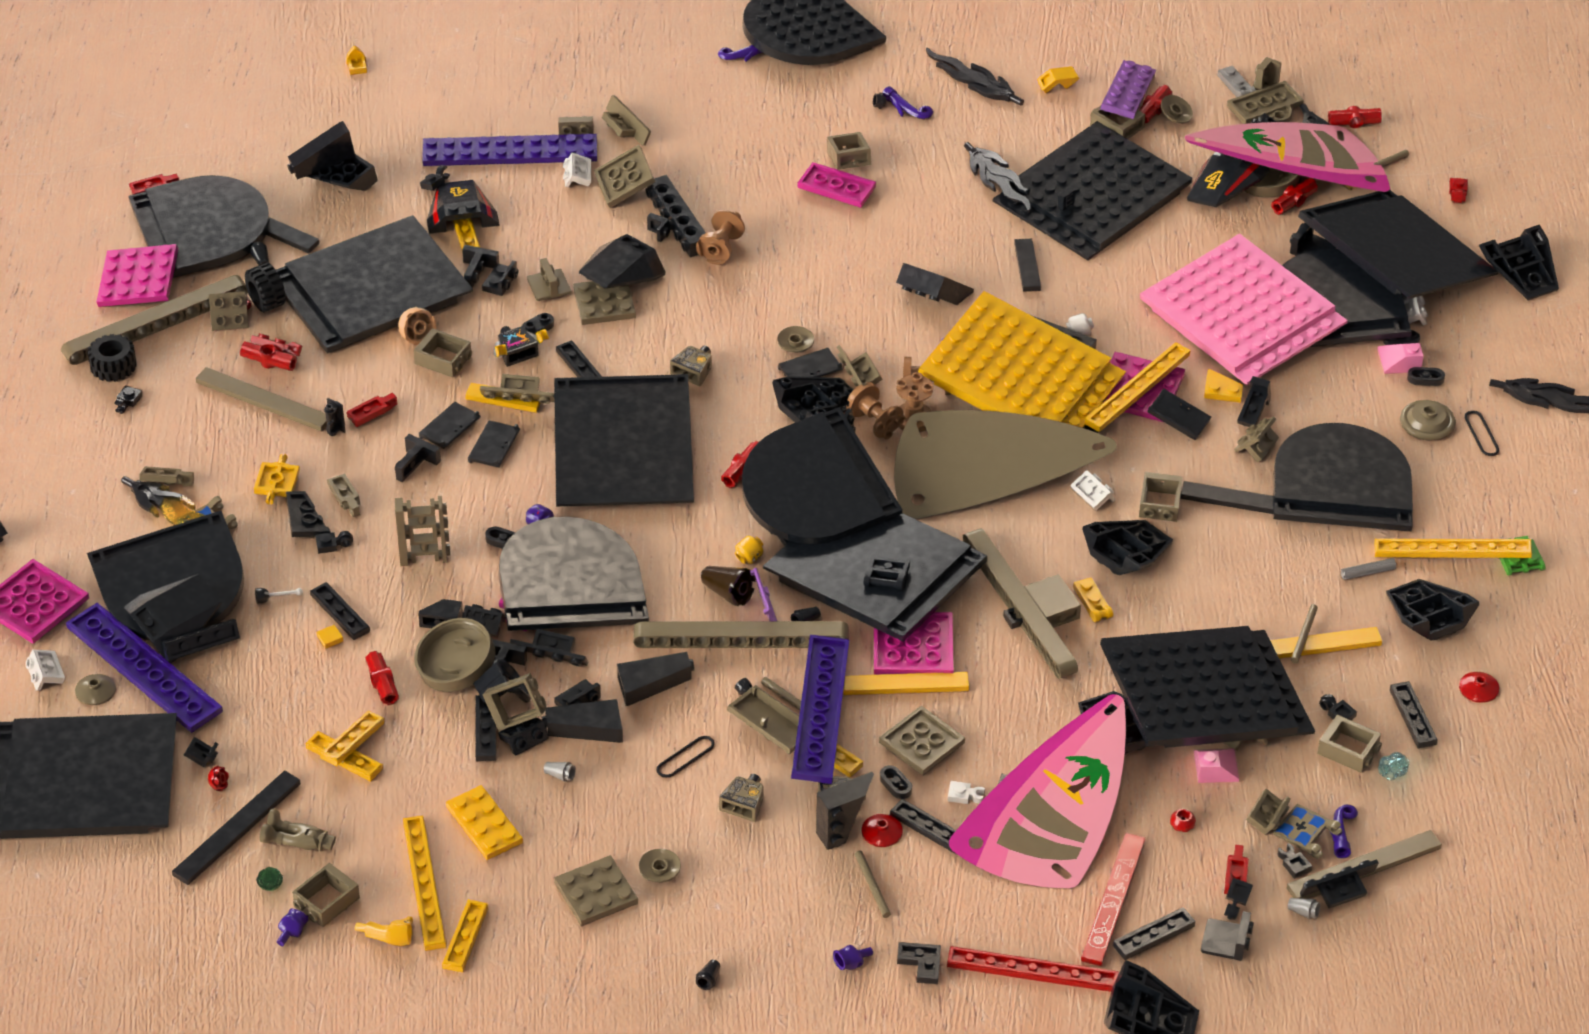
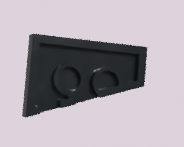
[286,491,331,537]

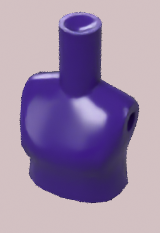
[277,908,309,946]
[833,944,873,970]

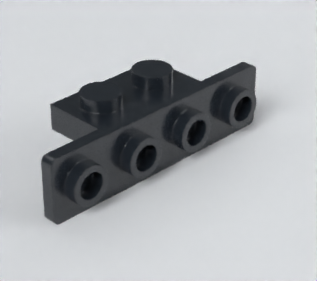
[510,629,588,667]
[1300,859,1379,908]

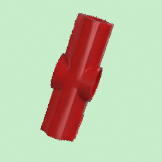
[1139,85,1173,123]
[1328,106,1382,128]
[1271,178,1318,215]
[240,341,297,371]
[721,441,758,488]
[365,651,399,705]

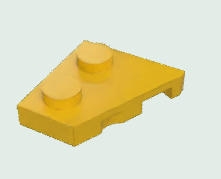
[1204,369,1243,403]

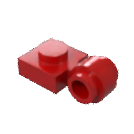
[1449,178,1468,203]

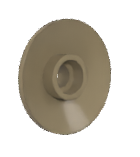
[1161,95,1193,124]
[777,326,814,353]
[75,674,116,705]
[639,849,681,883]

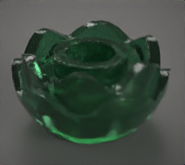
[256,867,283,891]

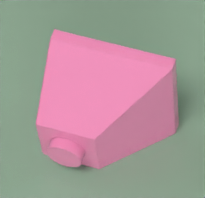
[1378,343,1424,374]
[1194,748,1239,783]

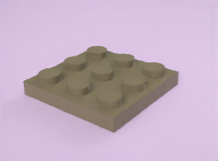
[594,145,656,208]
[573,281,636,325]
[879,706,965,775]
[554,855,638,926]

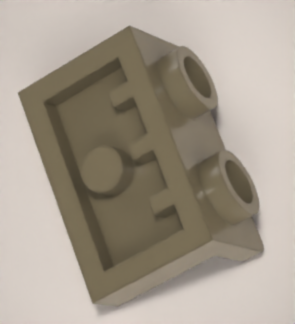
[558,116,593,135]

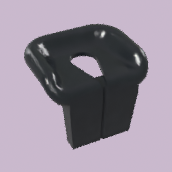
[473,659,531,705]

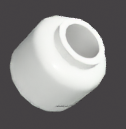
[1066,313,1094,336]

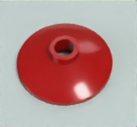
[1459,672,1500,703]
[861,814,903,847]

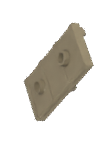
[727,685,799,754]

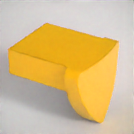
[346,46,367,75]

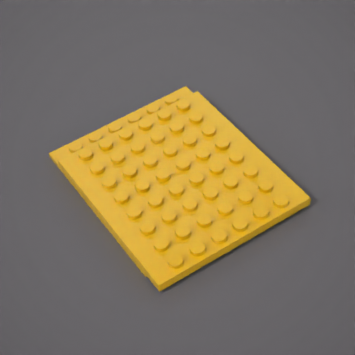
[918,291,1126,428]

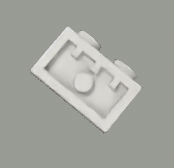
[563,153,591,187]
[1070,470,1115,511]
[26,649,65,691]

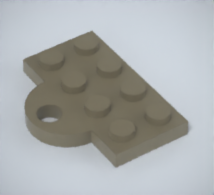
[1227,81,1304,124]

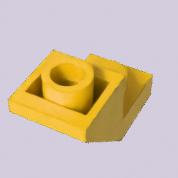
[1037,66,1080,93]

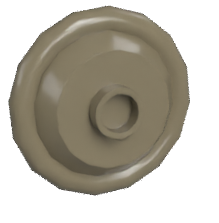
[1400,400,1456,441]

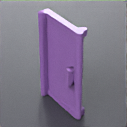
[750,568,777,621]

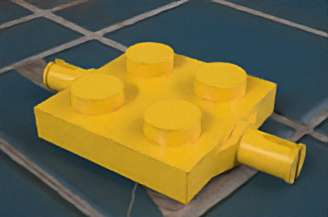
[253,454,300,505]

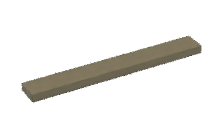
[196,367,328,431]
[1287,830,1442,899]

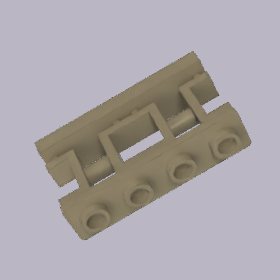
[395,496,450,567]

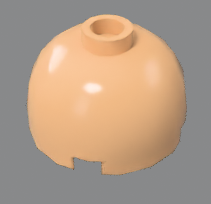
[398,307,436,345]

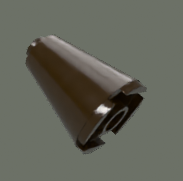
[701,566,756,606]

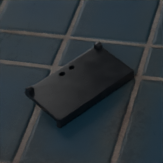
[778,348,843,377]
[1147,389,1212,440]
[419,402,481,449]
[468,420,520,468]

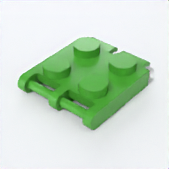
[1499,536,1546,575]

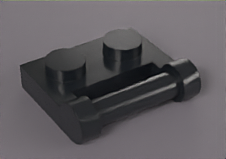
[863,556,910,591]

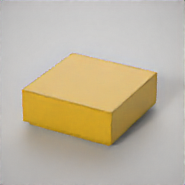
[317,625,344,649]

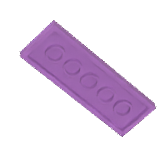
[1101,60,1156,119]

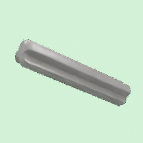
[1341,558,1397,580]

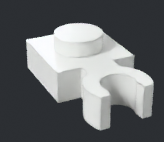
[948,781,985,804]

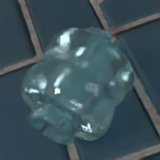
[1378,752,1409,780]

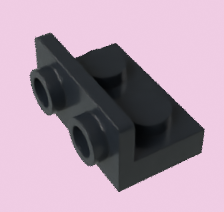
[482,261,519,296]
[462,604,506,637]
[554,679,601,706]
[498,717,549,756]

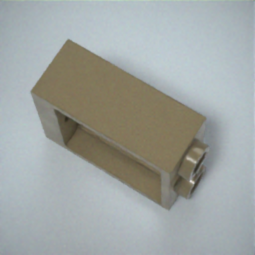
[1090,105,1145,139]
[827,132,871,170]
[414,328,472,377]
[1139,472,1183,522]
[483,673,547,731]
[1317,715,1382,773]
[292,863,360,927]

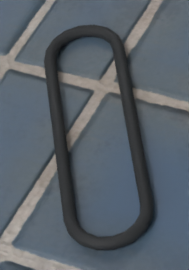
[1464,411,1499,456]
[656,736,714,778]

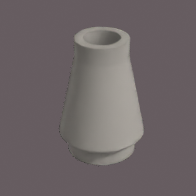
[544,762,576,782]
[1288,897,1321,919]

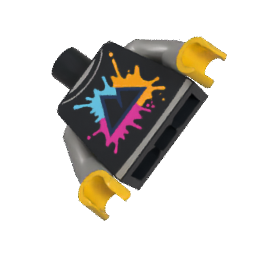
[493,326,549,367]

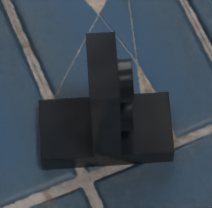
[462,245,499,288]
[1237,376,1271,427]
[395,434,441,482]
[492,639,527,666]

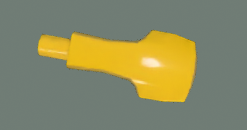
[355,916,413,946]

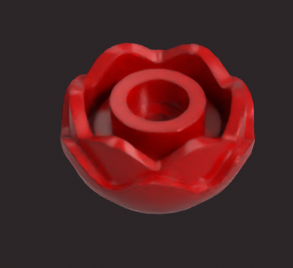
[208,766,229,791]
[1170,809,1196,832]

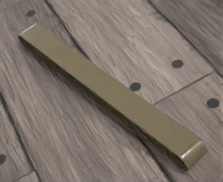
[61,275,248,365]
[963,528,1078,679]
[633,621,849,648]

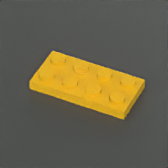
[446,785,523,860]

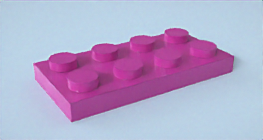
[797,162,876,208]

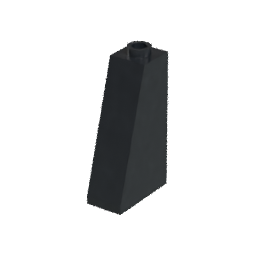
[287,121,356,180]
[617,652,694,706]
[542,699,623,743]

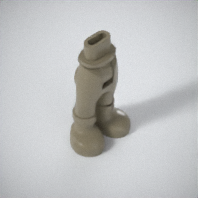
[260,808,336,851]

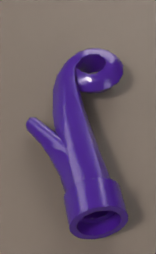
[718,45,761,62]
[882,86,933,119]
[1329,804,1358,858]

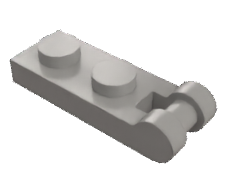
[1217,66,1256,97]

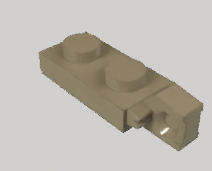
[139,466,194,486]
[327,474,361,517]

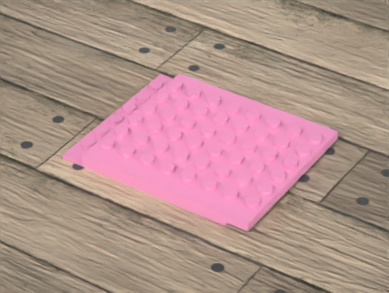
[1140,234,1348,385]

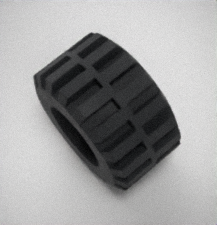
[245,262,286,313]
[88,334,137,382]

